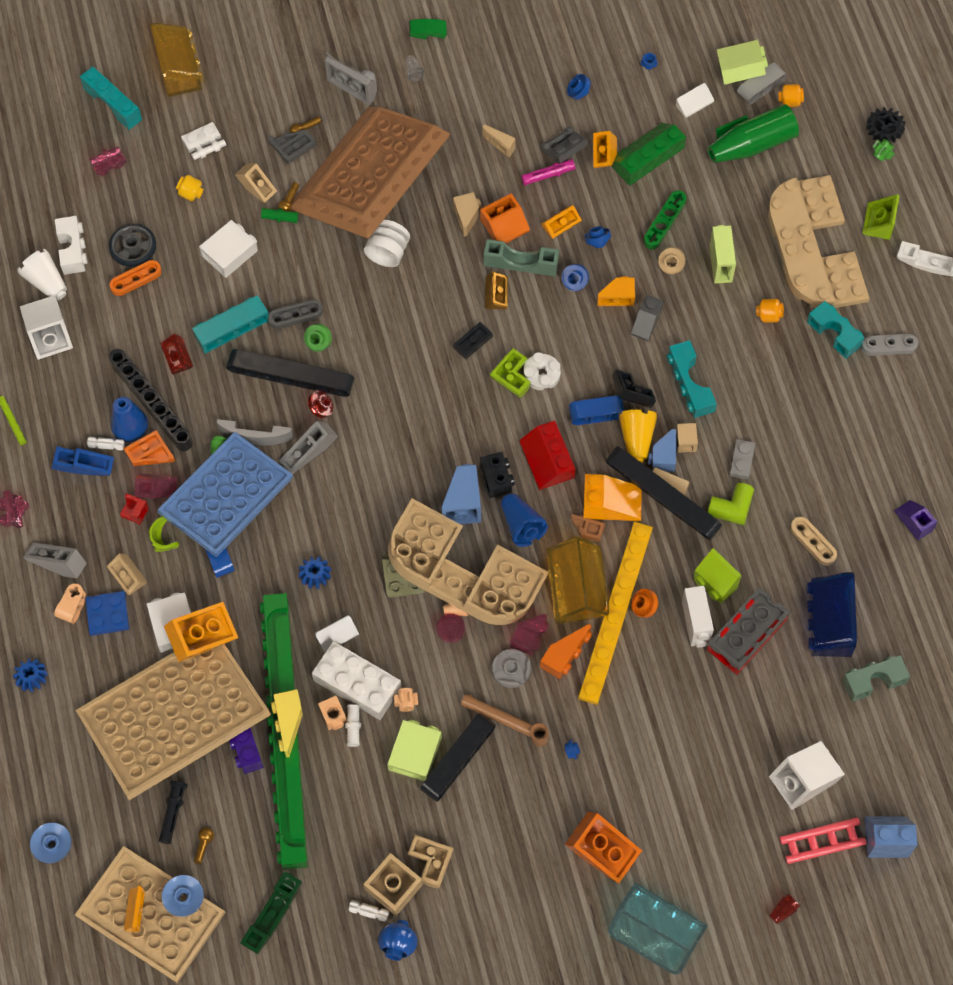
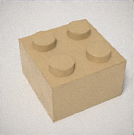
[363,853,423,916]

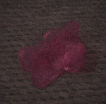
[89,146,127,176]
[0,490,29,528]

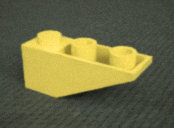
[271,690,303,758]

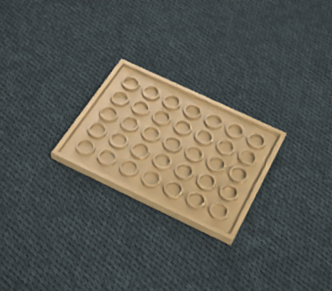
[76,644,271,800]

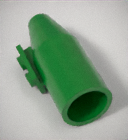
[707,104,799,163]

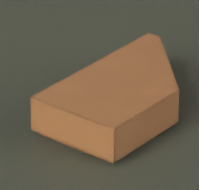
[570,513,606,542]

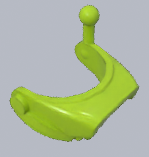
[149,516,179,552]

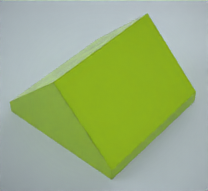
[862,194,900,240]

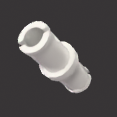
[345,705,361,747]

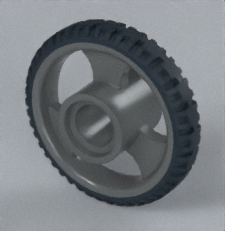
[109,224,156,267]

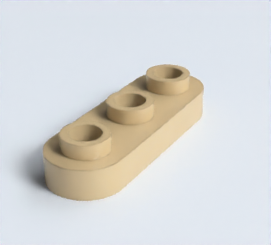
[791,517,837,566]

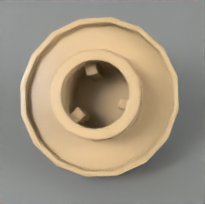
[658,247,686,274]

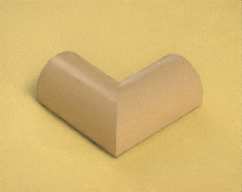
[408,835,454,889]

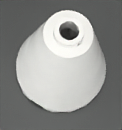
[18,249,67,300]

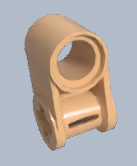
[54,584,87,624]

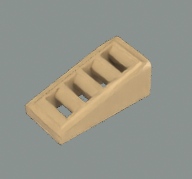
[482,125,515,158]

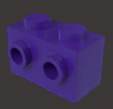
[229,728,264,774]

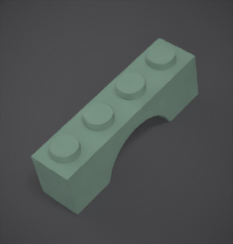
[484,239,559,277]

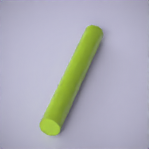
[0,396,27,445]

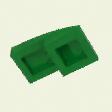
[409,19,447,40]

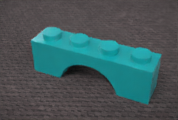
[79,66,142,130]
[666,340,717,418]

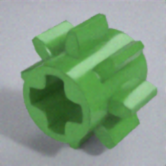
[872,139,895,161]

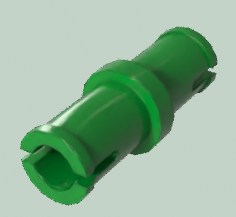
[261,207,299,224]

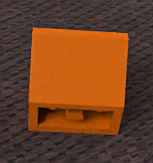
[480,193,530,244]

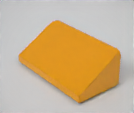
[541,205,582,239]
[124,886,145,932]

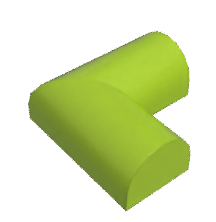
[490,348,531,398]
[708,483,754,525]

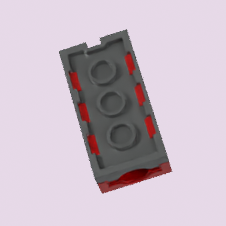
[707,587,790,675]

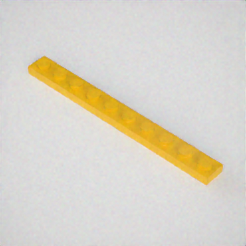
[579,522,653,705]

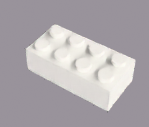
[312,641,402,720]

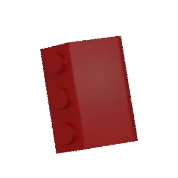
[519,420,575,490]

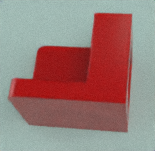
[120,493,149,525]

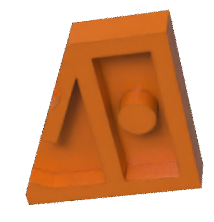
[123,430,175,466]

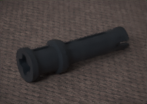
[158,781,188,844]

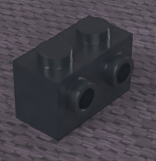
[480,452,515,498]

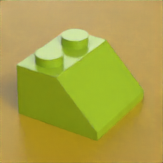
[693,548,741,604]

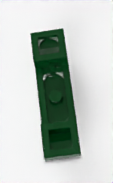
[240,871,302,954]

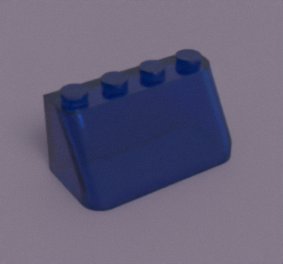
[806,572,857,657]

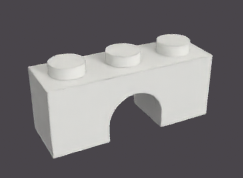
[55,216,88,275]

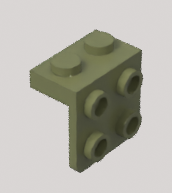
[382,552,425,598]

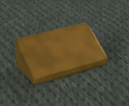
[485,271,508,309]

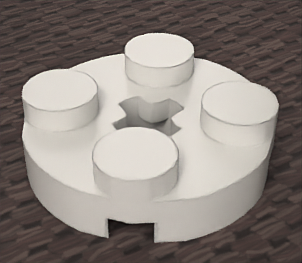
[523,352,561,390]

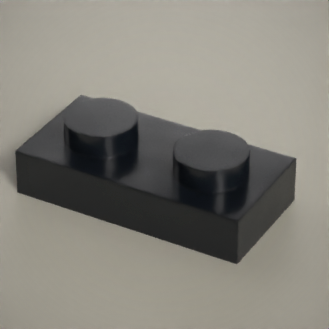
[453,322,493,359]

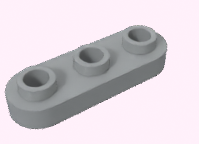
[862,334,918,356]

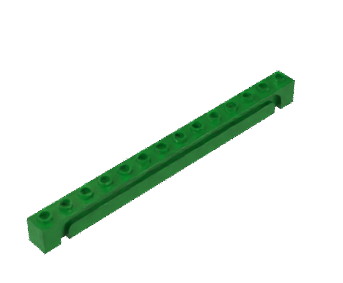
[260,593,308,870]

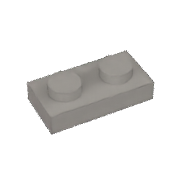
[730,439,755,480]

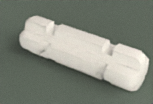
[87,436,125,450]
[349,900,389,922]

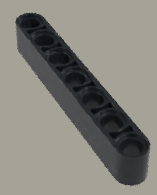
[109,349,193,451]
[226,349,355,397]
[605,446,722,541]

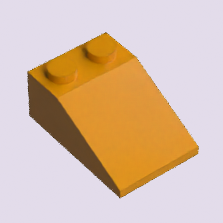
[583,474,642,521]
[164,602,238,662]

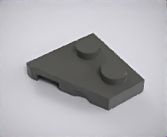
[267,130,317,164]

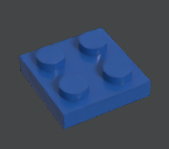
[85,591,130,636]

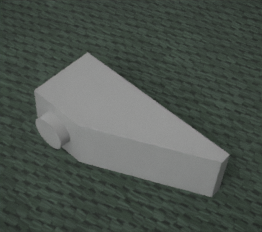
[279,421,338,474]
[23,542,87,578]

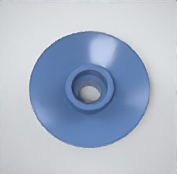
[30,823,72,863]
[162,875,204,917]

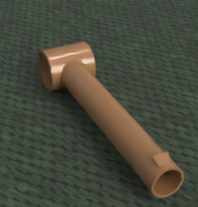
[461,694,549,747]

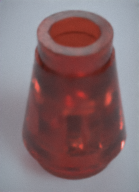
[769,894,800,925]

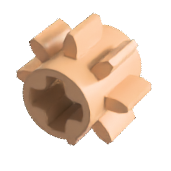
[394,688,418,712]

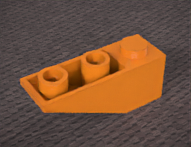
[540,624,593,679]

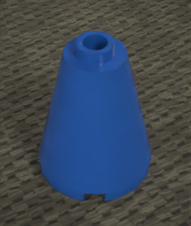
[110,397,149,442]
[501,494,548,547]

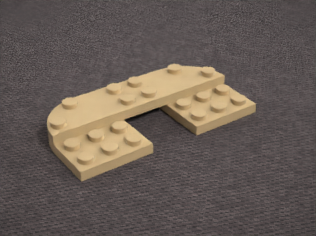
[768,175,870,308]
[388,498,549,625]

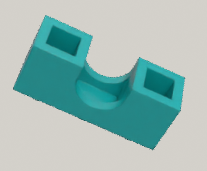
[807,301,865,359]

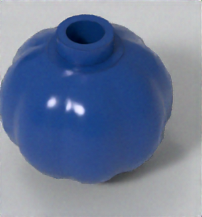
[378,920,418,961]

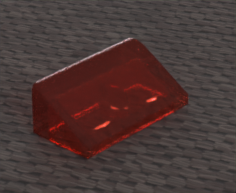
[160,334,193,375]

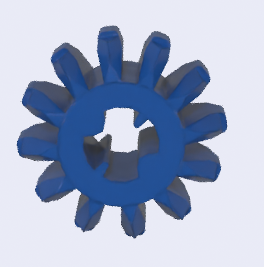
[298,556,331,590]
[13,658,48,693]

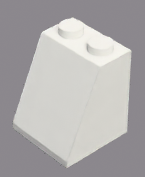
[20,295,73,360]
[769,741,845,810]

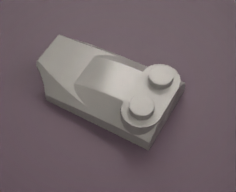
[325,51,377,106]

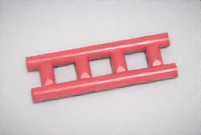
[779,817,867,864]

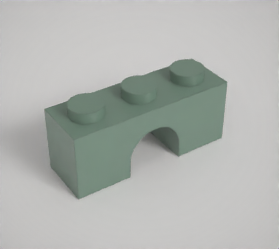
[842,655,910,702]

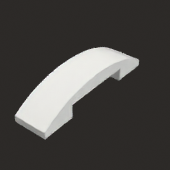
[897,241,953,276]

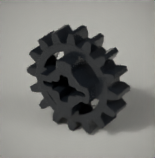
[866,107,906,143]

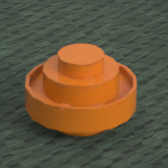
[631,589,658,618]

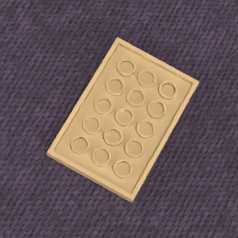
[75,846,225,984]

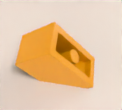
[593,131,617,168]
[597,276,635,306]

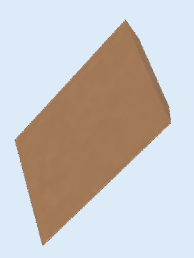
[291,107,451,239]

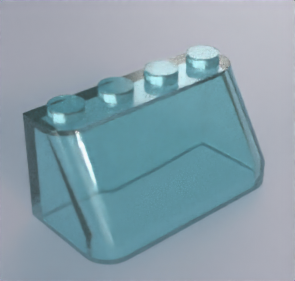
[608,883,708,974]

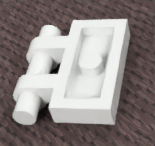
[181,122,226,160]

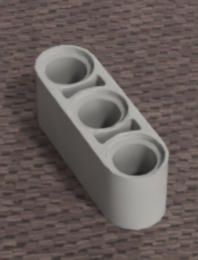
[737,62,787,105]

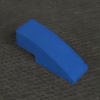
[51,446,114,476]

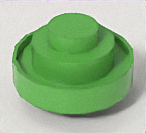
[304,324,332,352]

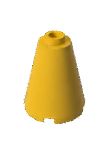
[619,410,657,463]

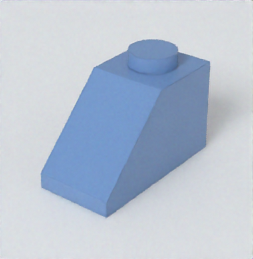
[648,429,676,472]

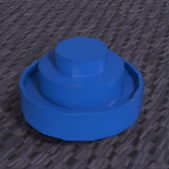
[567,74,591,100]
[584,226,611,248]
[562,264,589,291]

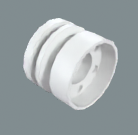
[364,220,410,267]

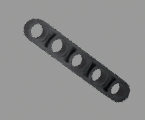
[420,713,496,802]

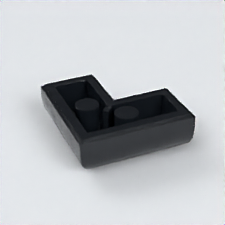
[612,369,656,408]

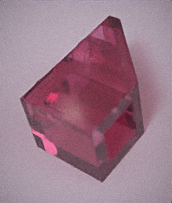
[134,474,178,498]
[510,614,549,656]

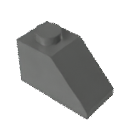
[631,294,664,341]

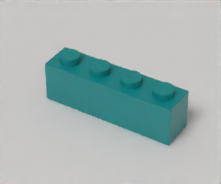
[192,295,269,354]

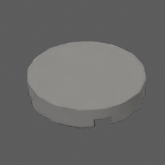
[492,649,531,688]

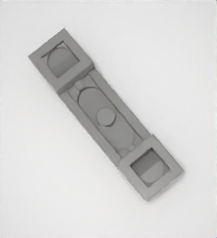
[217,419,294,446]

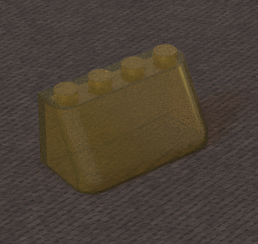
[150,22,204,97]
[546,536,609,623]

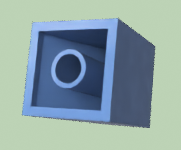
[442,464,481,524]
[865,816,917,858]

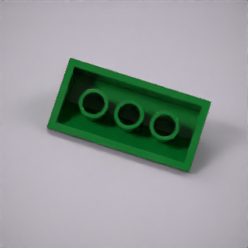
[611,123,686,186]

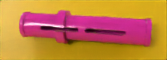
[521,159,575,186]

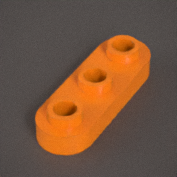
[110,260,162,296]

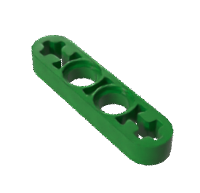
[644,190,687,250]

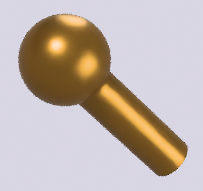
[289,116,322,133]
[278,182,300,212]
[193,827,214,864]

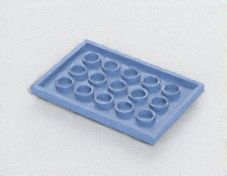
[158,432,293,557]

